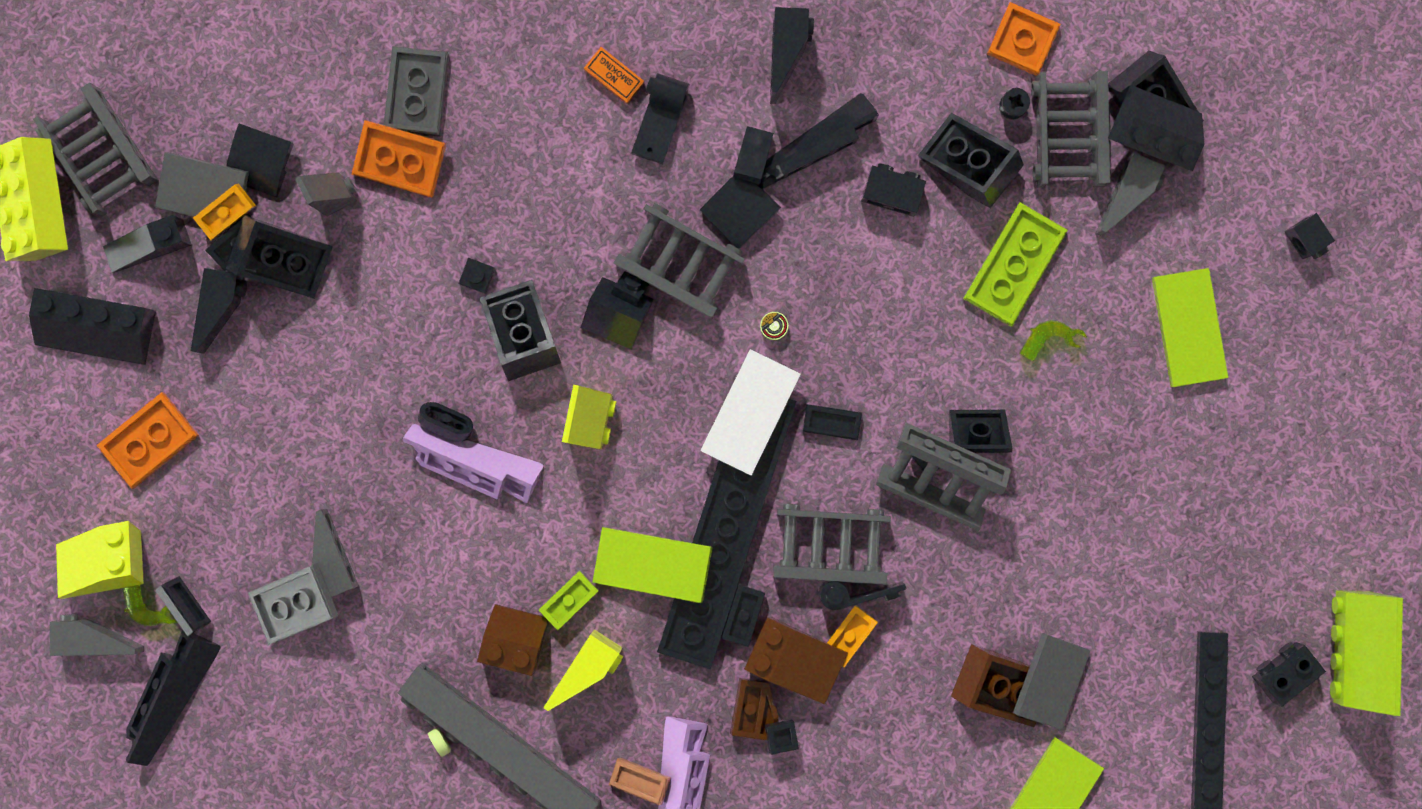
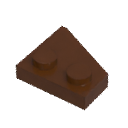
[730,678,779,741]

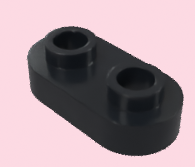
[418,402,473,442]

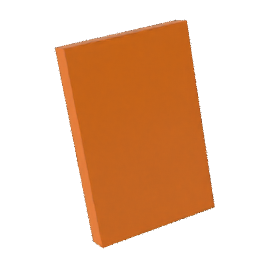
[351,120,447,198]
[96,392,199,489]

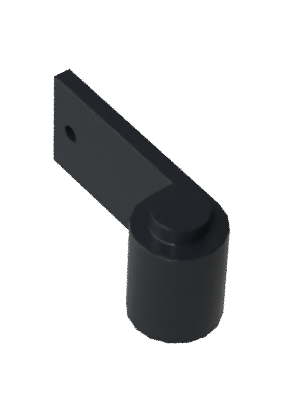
[631,73,690,165]
[818,581,907,610]

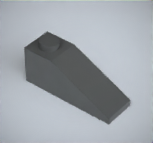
[1095,153,1165,236]
[295,172,357,217]
[312,509,359,598]
[50,614,144,656]

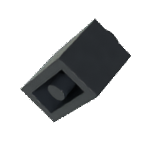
[861,163,926,217]

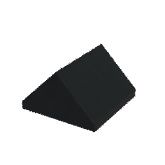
[580,277,654,350]
[949,409,1013,453]

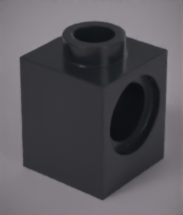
[1284,213,1335,260]

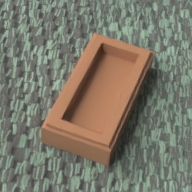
[609,758,671,805]

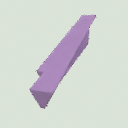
[403,424,543,503]
[658,717,710,809]

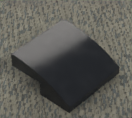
[226,123,294,198]
[700,177,781,249]

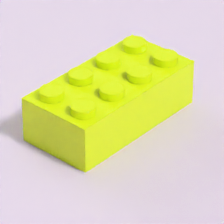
[0,137,68,261]

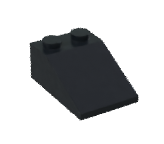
[770,7,814,104]
[1108,51,1204,121]
[918,113,1024,209]
[226,215,333,299]
[480,280,561,382]

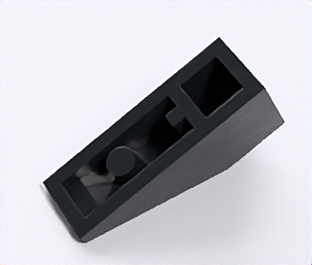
[103,215,192,273]
[191,268,247,354]

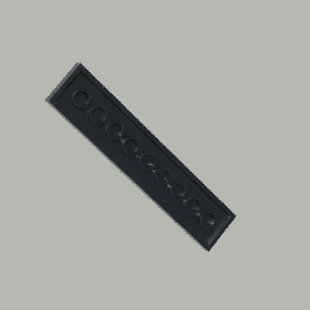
[657,399,797,670]

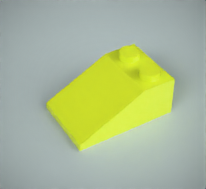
[562,385,616,450]
[56,521,144,599]
[544,629,623,711]

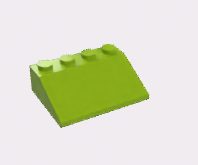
[1330,590,1403,716]

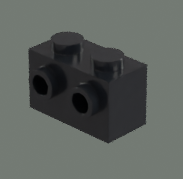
[1252,642,1326,707]

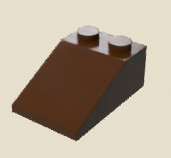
[744,617,848,705]
[951,644,1036,727]

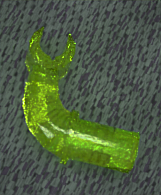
[1019,320,1087,362]
[122,585,178,626]

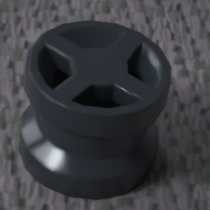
[999,88,1030,120]

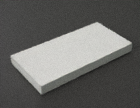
[701,349,801,475]

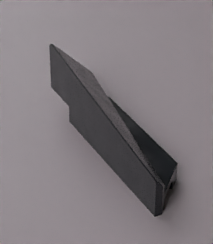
[759,93,879,189]
[126,629,221,766]

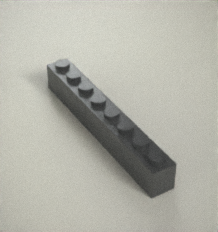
[397,663,600,809]

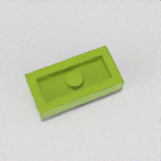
[539,571,599,630]

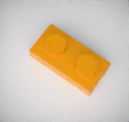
[193,183,256,240]
[827,605,878,667]

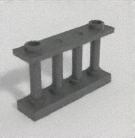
[1031,71,1110,188]
[33,82,159,217]
[614,203,745,319]
[876,423,1011,531]
[773,504,891,584]

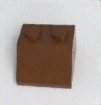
[477,604,548,676]

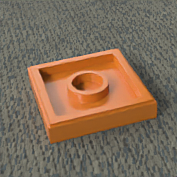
[987,2,1061,76]

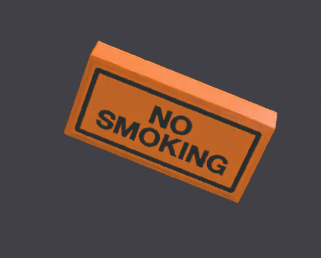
[584,47,645,105]

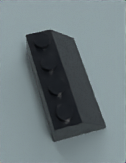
[29,288,156,365]

